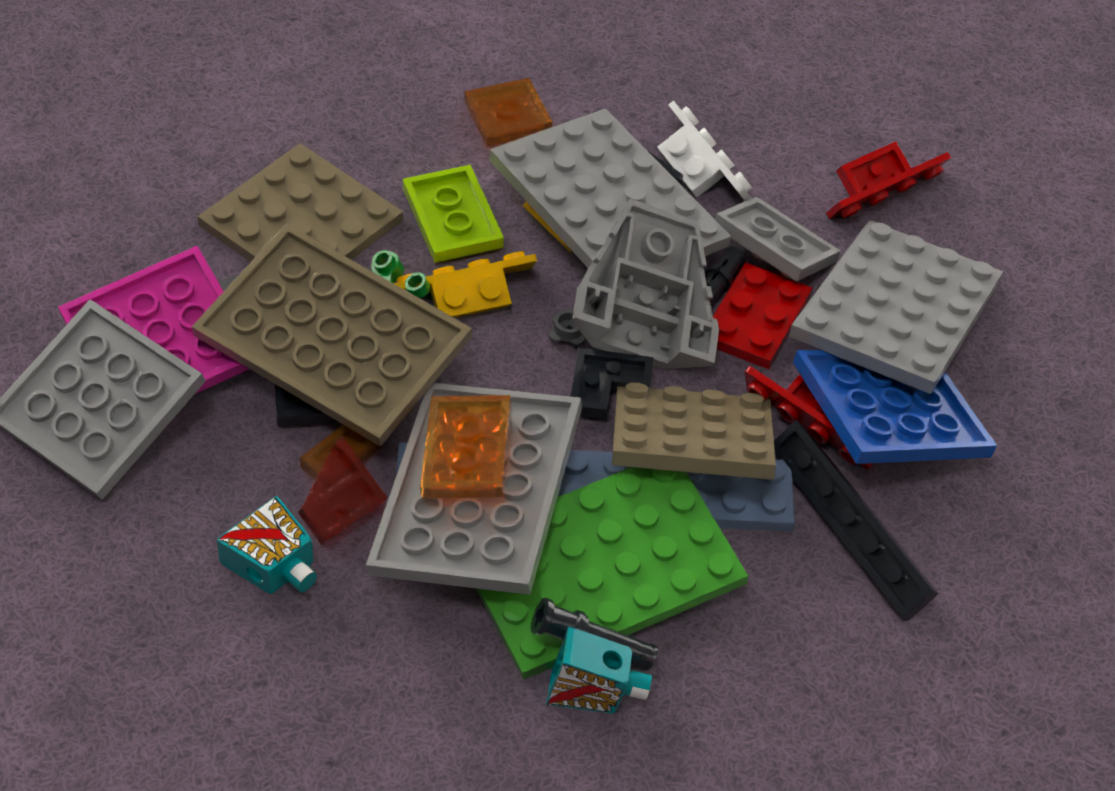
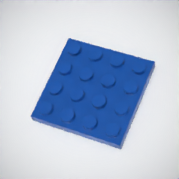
[793,350,997,464]

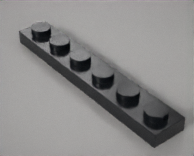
[774,420,939,621]

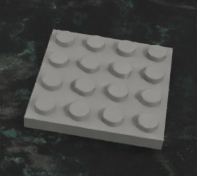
[0,299,206,500]

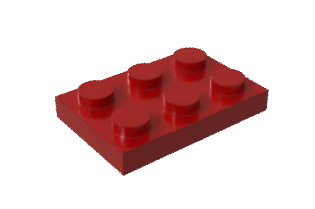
[713,262,813,370]

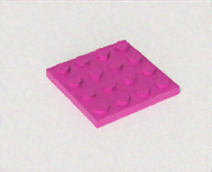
[58,246,249,394]

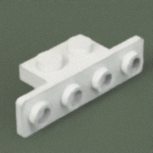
[658,100,752,201]

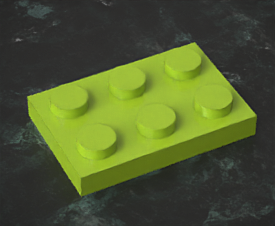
[402,165,504,263]

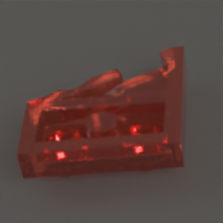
[298,436,388,545]

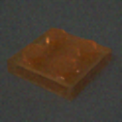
[464,78,553,147]

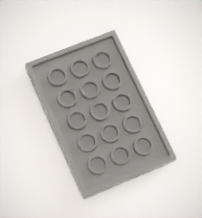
[489,108,731,268]
[789,220,1003,394]
[366,383,582,595]

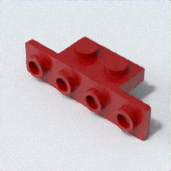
[826,141,951,219]
[744,366,873,470]

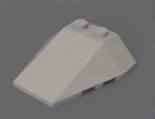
[572,199,719,369]

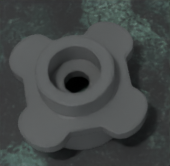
[549,310,585,346]

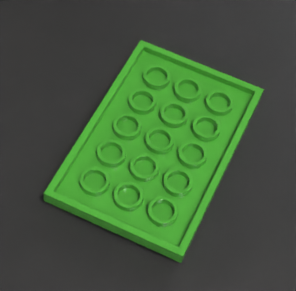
[476,467,748,679]

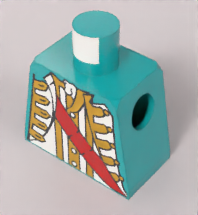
[217,496,317,594]
[546,627,652,714]

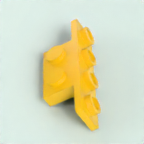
[394,251,537,318]

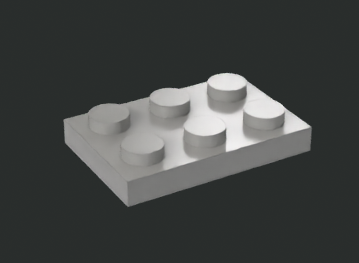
[715,197,840,281]

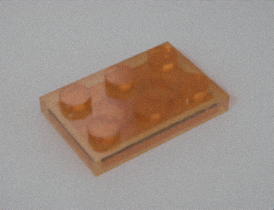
[420,395,512,499]

